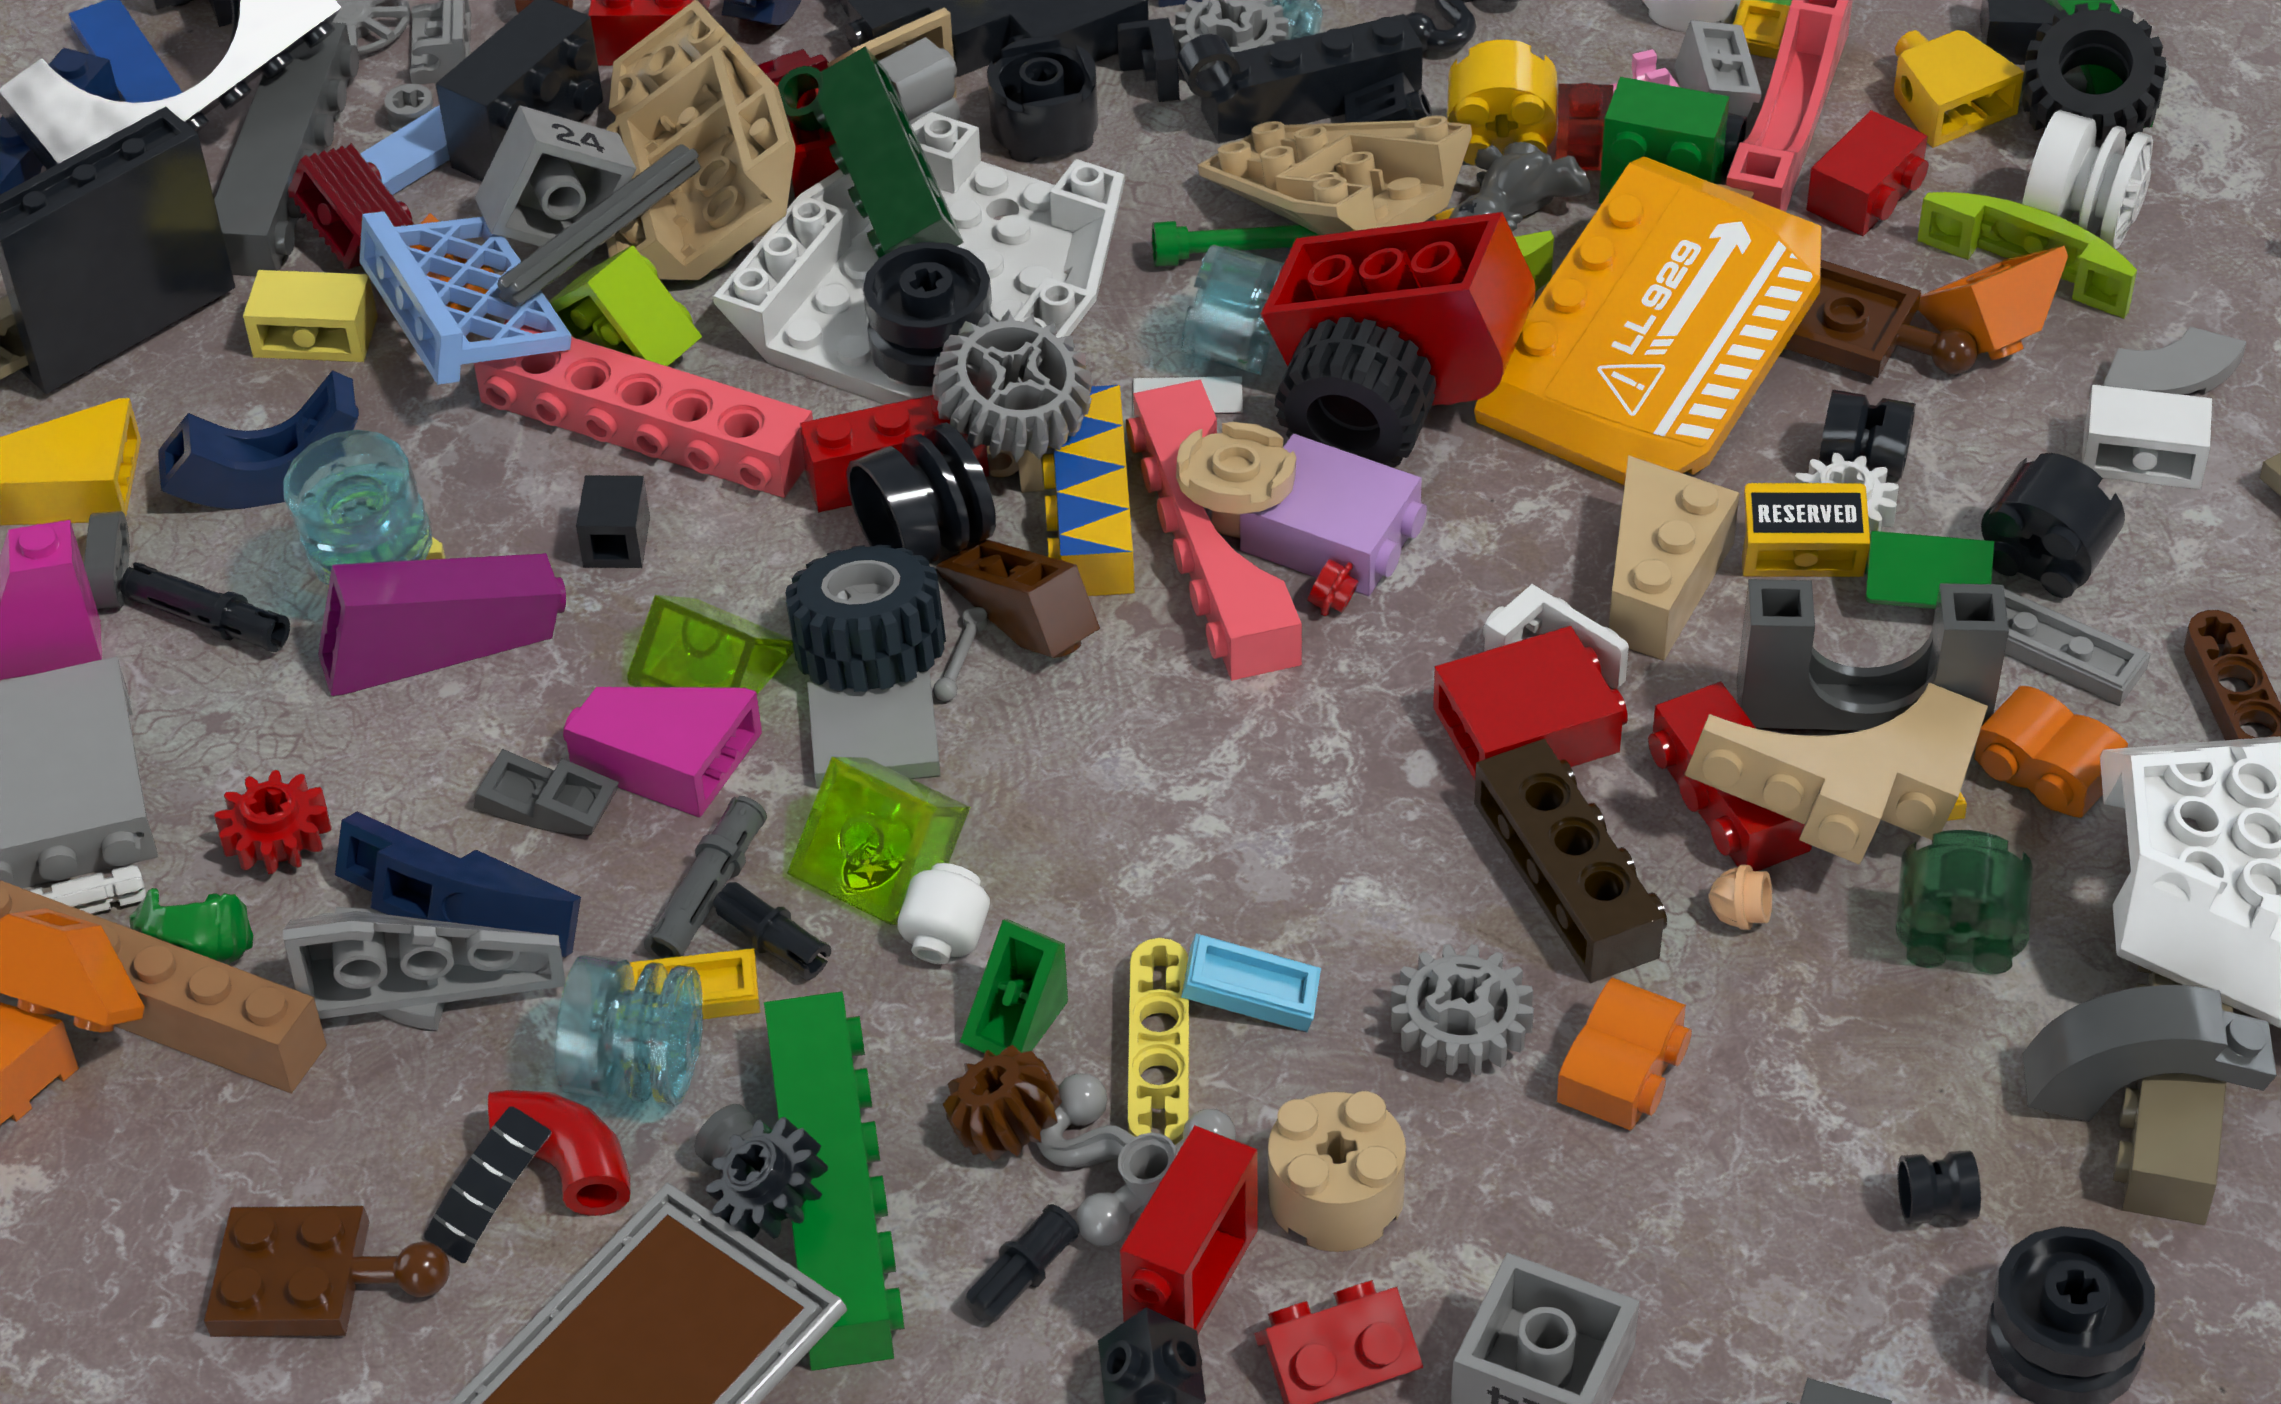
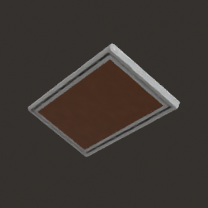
[449,1182,847,1404]

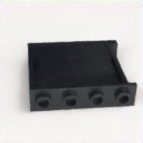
[0,106,236,394]

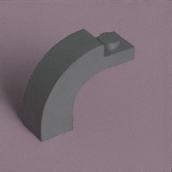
[2022,985,2277,1122]

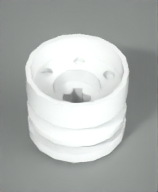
[2022,110,2153,249]

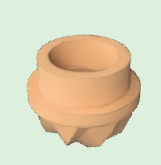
[1708,865,1772,930]

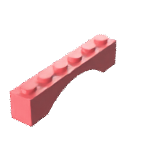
[1726,0,1852,212]
[1126,379,1302,681]

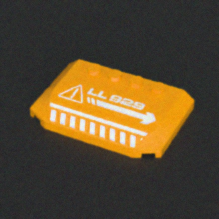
[1474,156,1822,486]

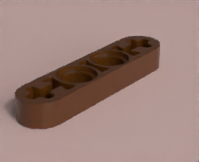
[2184,610,2281,740]

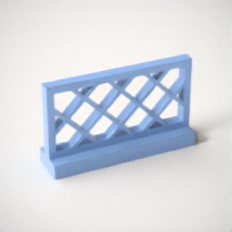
[360,212,572,385]

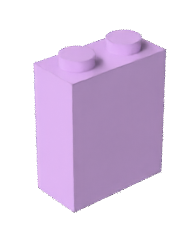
[1240,433,1427,596]

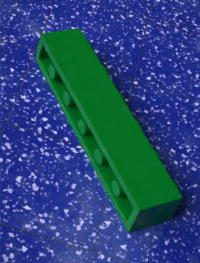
[764,991,905,1371]

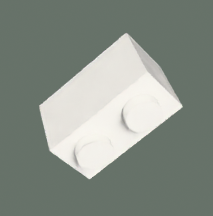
[2082,385,2212,490]

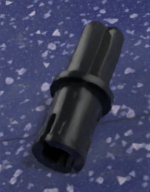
[713,882,831,980]
[965,1204,1080,1323]

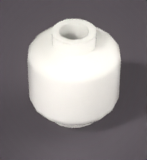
[897,863,990,964]

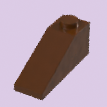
[936,539,1100,658]

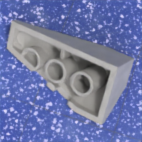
[283,911,566,1019]

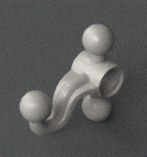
[1037,1073,1236,1246]

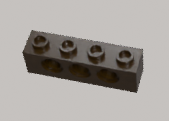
[1474,739,1667,983]

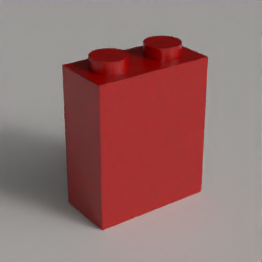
[1433,626,1628,780]

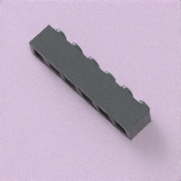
[214,22,359,276]

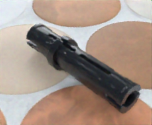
[121,562,290,652]

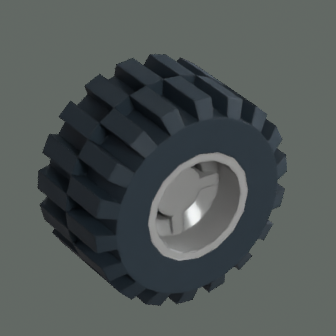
[785,545,946,692]

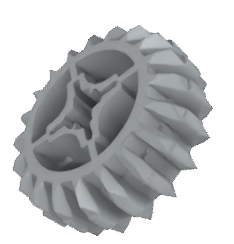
[932,309,1093,463]

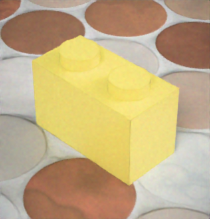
[243,270,378,362]

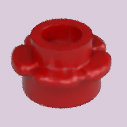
[1307,559,1359,616]

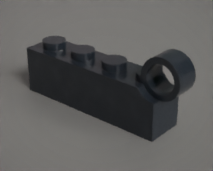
[1178,14,1423,144]

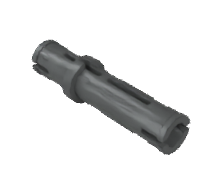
[644,796,767,959]

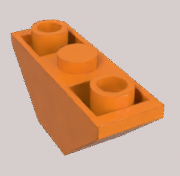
[0,908,145,1032]

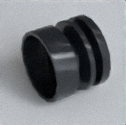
[846,422,996,564]

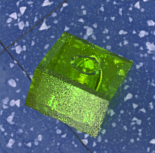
[787,757,971,925]

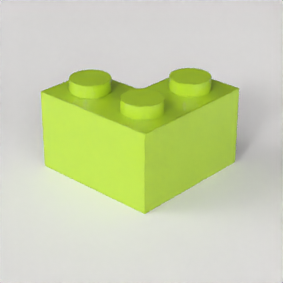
[549,245,703,367]

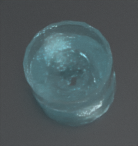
[283,430,432,585]
[555,954,703,1107]

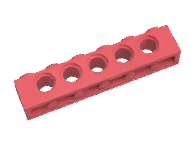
[474,319,813,498]

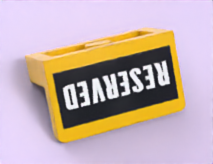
[1742,483,1870,577]

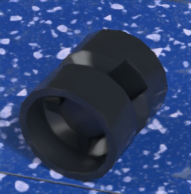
[1819,390,1916,478]

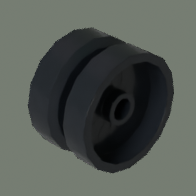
[863,242,994,387]
[1986,1226,2155,1404]

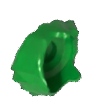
[129,888,254,965]

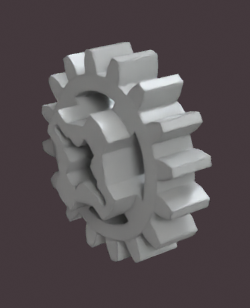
[1173,0,1289,72]
[1391,944,1534,1075]

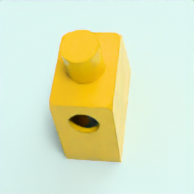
[1894,30,2024,148]

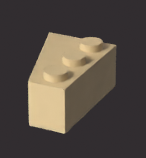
[1609,455,1740,661]

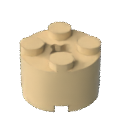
[1268,1091,1406,1252]

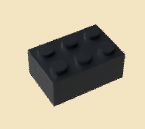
[435,0,603,181]

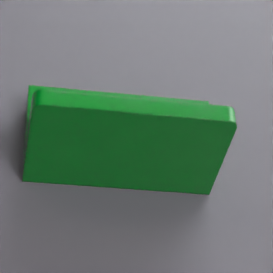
[1865,531,1994,609]

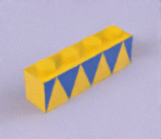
[1042,385,1135,596]

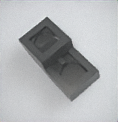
[474,749,619,835]

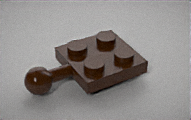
[1785,260,1978,378]
[204,1206,450,1337]

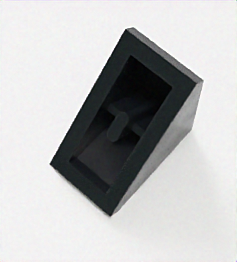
[1980,0,2060,65]

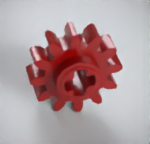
[214,770,332,874]

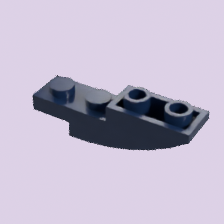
[335,811,581,957]

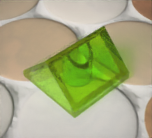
[627,595,794,695]

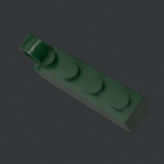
[777,46,964,258]

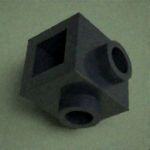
[1098,1307,1206,1404]

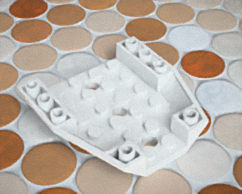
[713,112,1125,404]
[2100,736,2281,1028]

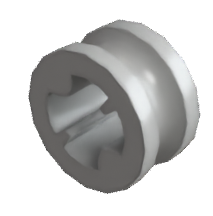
[384,83,434,132]

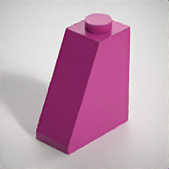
[0,520,102,680]
[563,687,762,818]

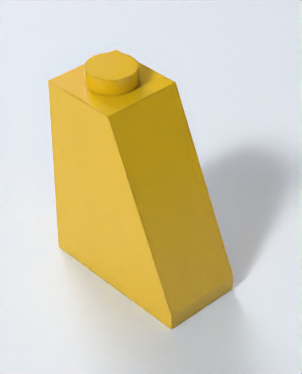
[0,398,141,525]

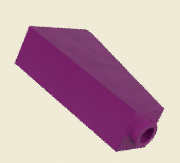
[318,553,566,696]

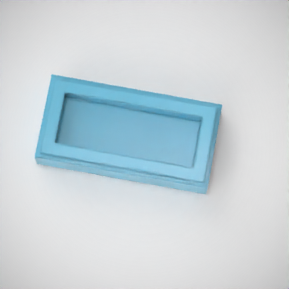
[1181,933,1321,1032]

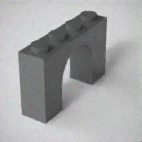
[1736,579,2009,730]

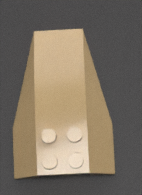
[606,0,796,280]

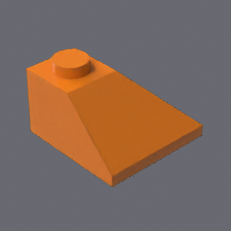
[1918,245,2068,360]

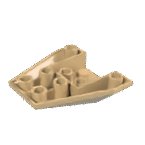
[1197,116,1472,235]

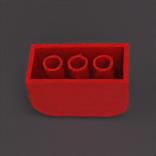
[1260,212,1536,405]

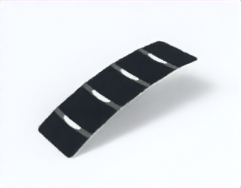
[424,1106,551,1263]

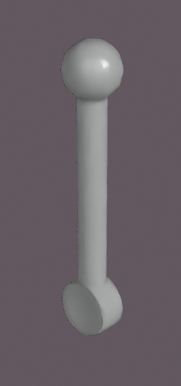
[933,607,988,701]

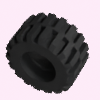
[2022,3,2166,148]
[1275,317,1436,468]

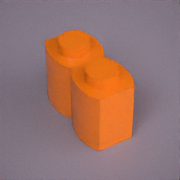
[1974,685,2128,818]
[1557,977,1692,1131]

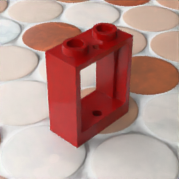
[1120,1125,1258,1335]

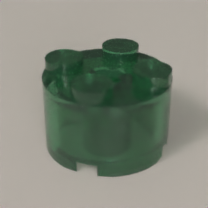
[1896,830,2033,974]

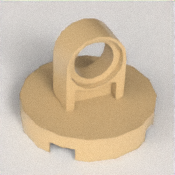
[1176,422,1296,539]

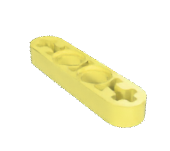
[1128,938,1189,1145]

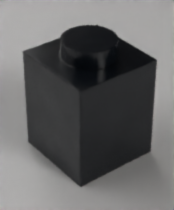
[576,475,650,568]

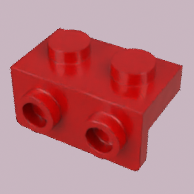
[1254,1280,1424,1404]

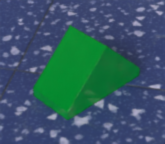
[960,919,1068,1056]

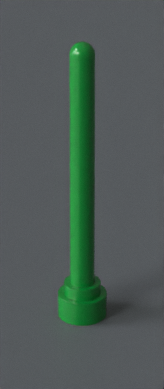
[1151,221,1319,267]

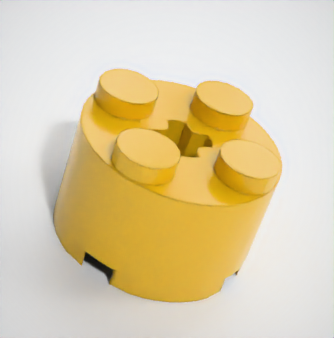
[1447,40,1557,165]

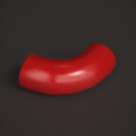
[488,1090,631,1216]

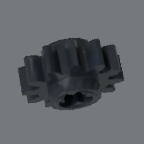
[706,1117,828,1239]

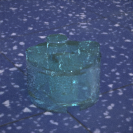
[1181,245,1284,375]

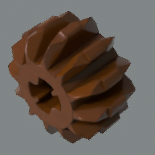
[942,1045,1062,1162]

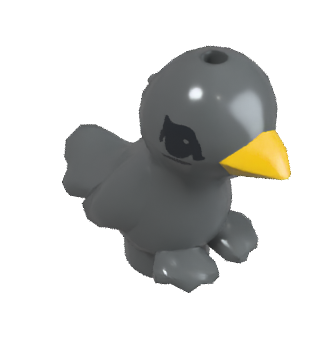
[1434,142,1591,231]

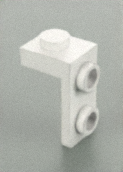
[1483,584,1629,689]

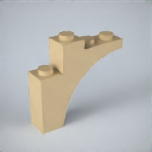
[1684,682,1988,865]

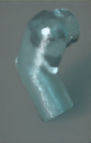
[1272,0,1323,39]

